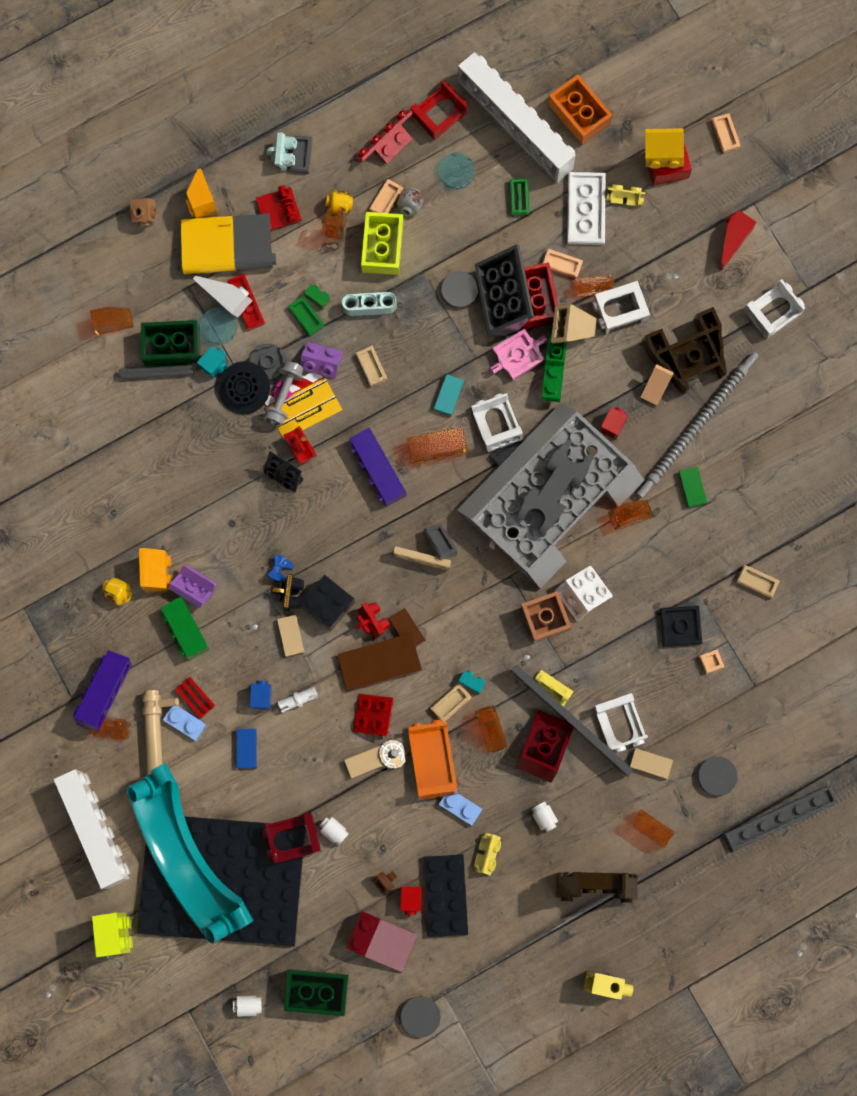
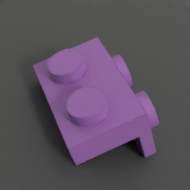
[300,342,344,379]
[168,564,216,608]

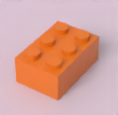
[548,74,612,145]

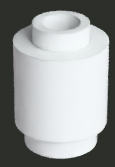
[532,802,558,833]
[319,817,349,846]
[233,995,262,1017]

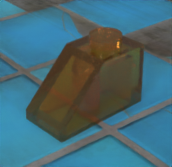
[90,307,134,335]
[608,500,654,530]
[475,705,508,754]

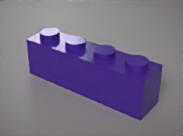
[348,427,407,507]
[73,650,132,733]

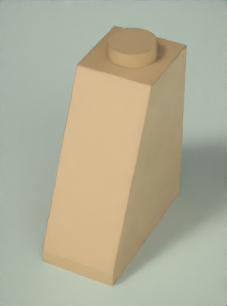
[551,304,597,343]

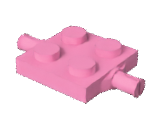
[490,329,548,380]

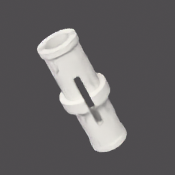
[278,686,318,713]

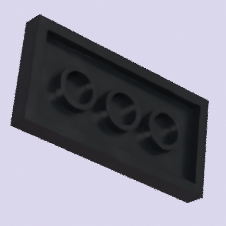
[424,854,468,937]

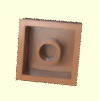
[520,591,571,643]

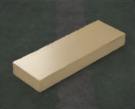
[394,546,451,571]

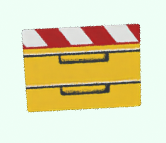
[265,373,342,440]

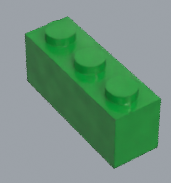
[160,597,210,660]

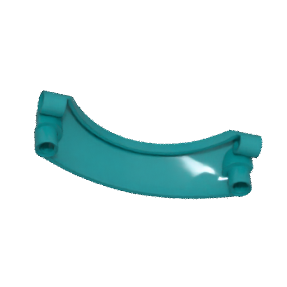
[126,763,254,944]

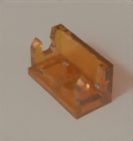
[322,207,347,240]
[630,809,674,848]

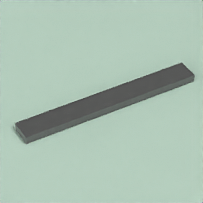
[511,665,633,777]

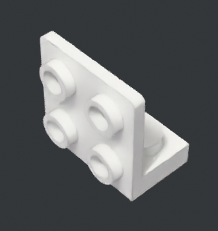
[554,566,613,621]

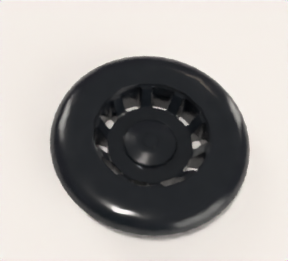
[218,361,270,414]

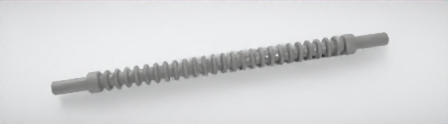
[637,352,759,498]

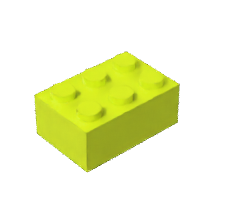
[361,212,404,275]
[92,913,133,957]

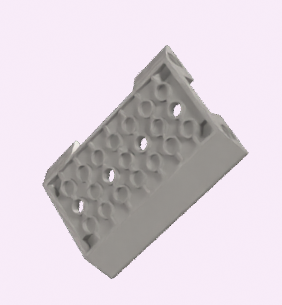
[457,403,644,589]

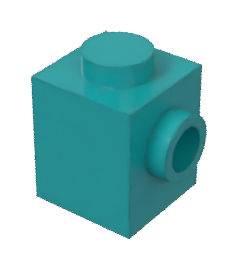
[197,346,228,379]

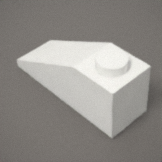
[193,276,252,317]

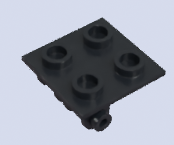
[264,451,304,492]

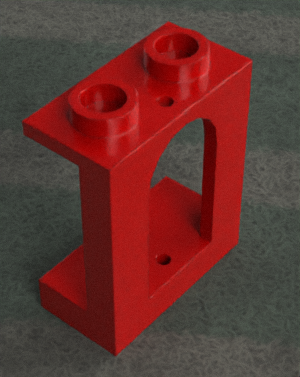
[410,80,468,141]

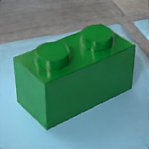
[304,284,330,309]

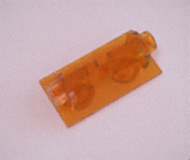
[575,275,614,297]
[89,718,131,740]

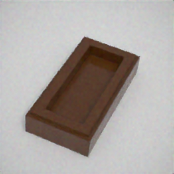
[389,608,426,647]

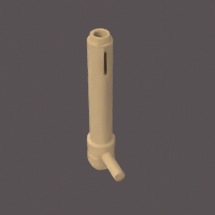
[142,690,179,775]

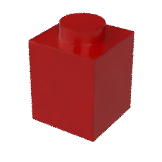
[599,407,628,440]
[400,886,422,915]

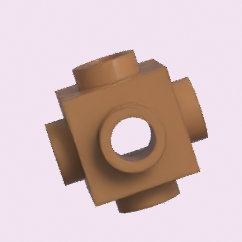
[129,198,157,227]

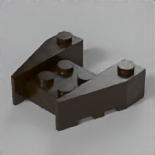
[642,307,727,395]
[556,872,638,903]

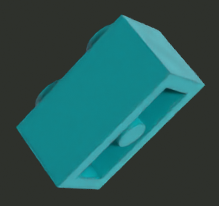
[459,670,486,694]

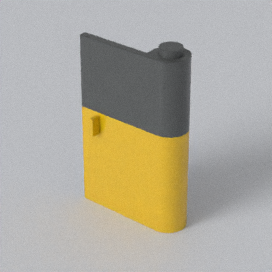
[181,214,277,274]

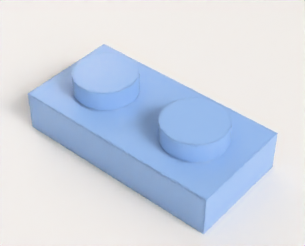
[163,706,206,741]
[439,794,482,826]

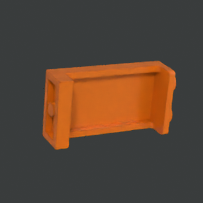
[408,720,458,800]

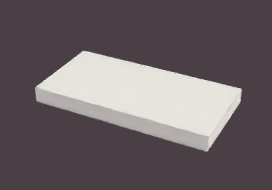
[567,172,606,245]

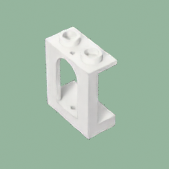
[744,279,805,339]
[592,281,650,334]
[471,393,524,452]
[594,693,648,754]

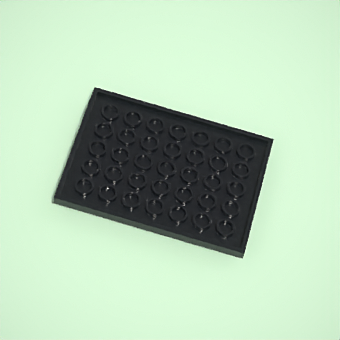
[136,816,306,946]

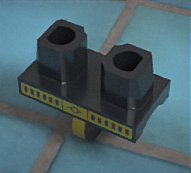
[272,574,304,611]

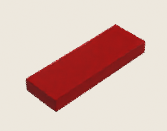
[227,273,265,331]

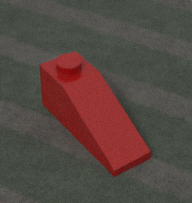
[719,209,757,271]

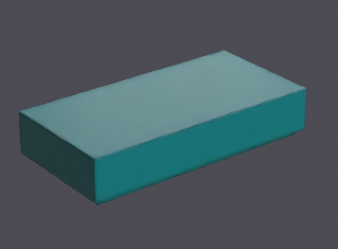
[434,374,464,416]

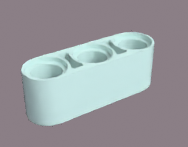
[342,292,397,316]

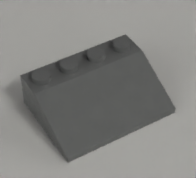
[474,244,534,337]

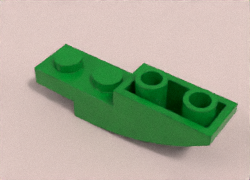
[541,328,567,403]

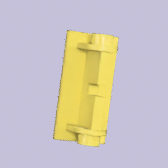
[606,184,645,207]
[534,670,574,707]
[474,833,501,876]

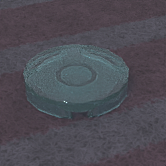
[438,152,475,189]
[200,307,238,345]

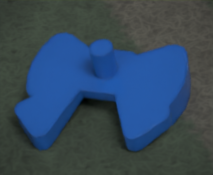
[267,555,294,582]

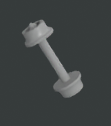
[264,361,303,426]

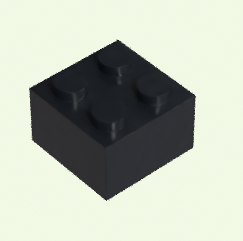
[300,574,355,631]

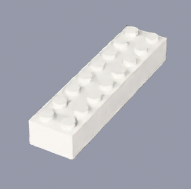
[458,52,576,183]

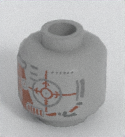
[397,188,424,216]

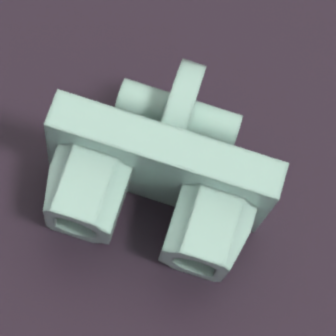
[266,132,297,171]

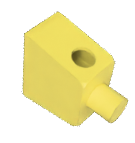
[583,971,633,1000]

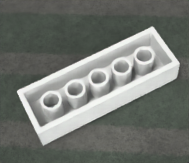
[54,769,130,889]

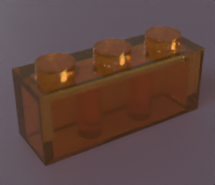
[407,426,467,465]

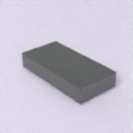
[290,135,313,174]
[423,524,458,560]

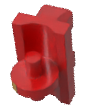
[283,426,317,465]
[355,602,390,640]

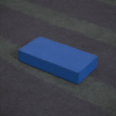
[237,729,257,769]

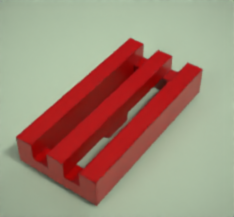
[175,677,216,719]

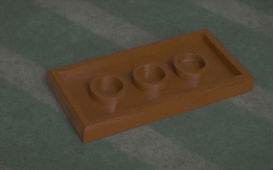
[337,633,422,692]

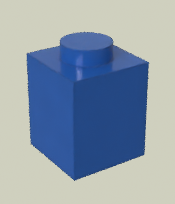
[250,680,272,710]

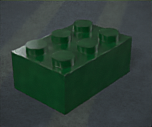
[141,320,201,365]
[284,969,349,1016]

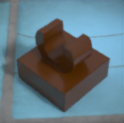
[372,871,397,896]

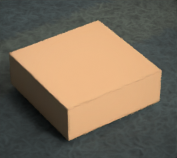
[699,649,724,674]

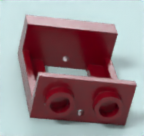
[262,812,322,864]

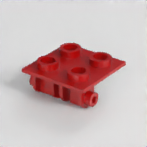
[256,185,302,230]
[352,694,394,737]

